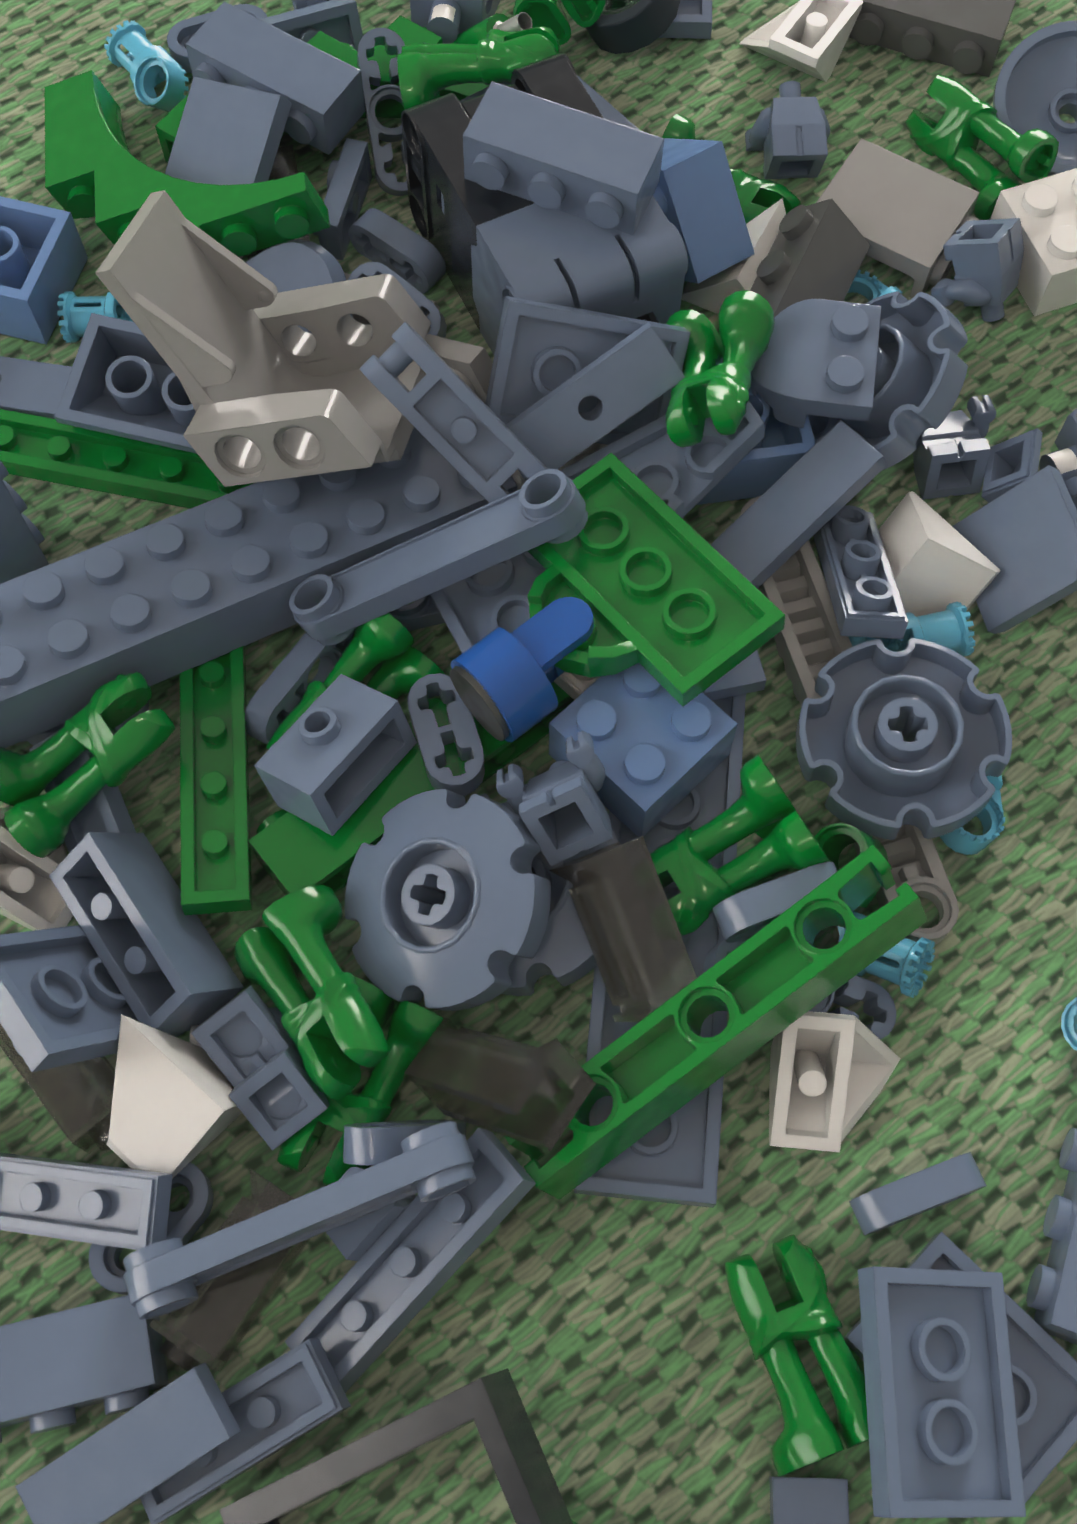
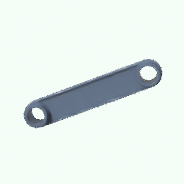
[289,469,588,645]
[123,1121,477,1320]

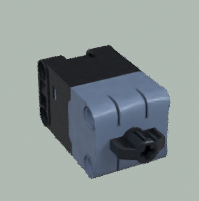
[401,52,689,355]

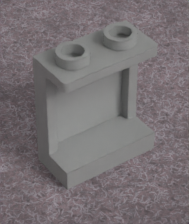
[816,138,980,298]

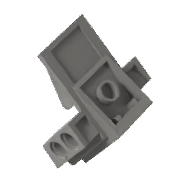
[95,190,431,487]

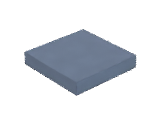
[165,77,292,185]
[952,465,1077,634]

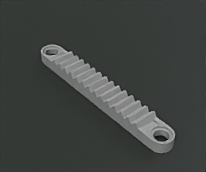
[739,496,959,945]

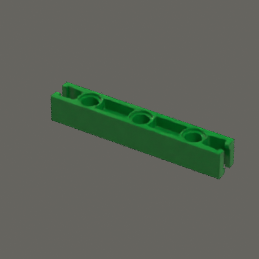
[499,845,928,1200]

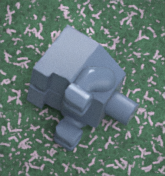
[745,81,830,179]
[931,218,1024,322]
[913,395,996,500]
[496,731,613,866]

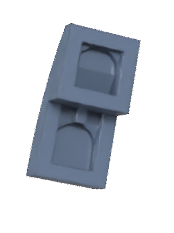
[191,985,330,1151]

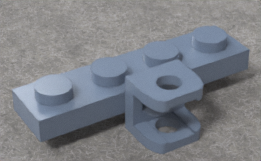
[285,1127,536,1393]

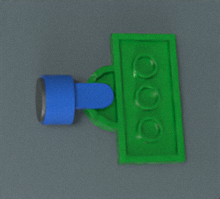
[450,453,785,742]

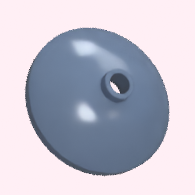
[993,20,1077,177]

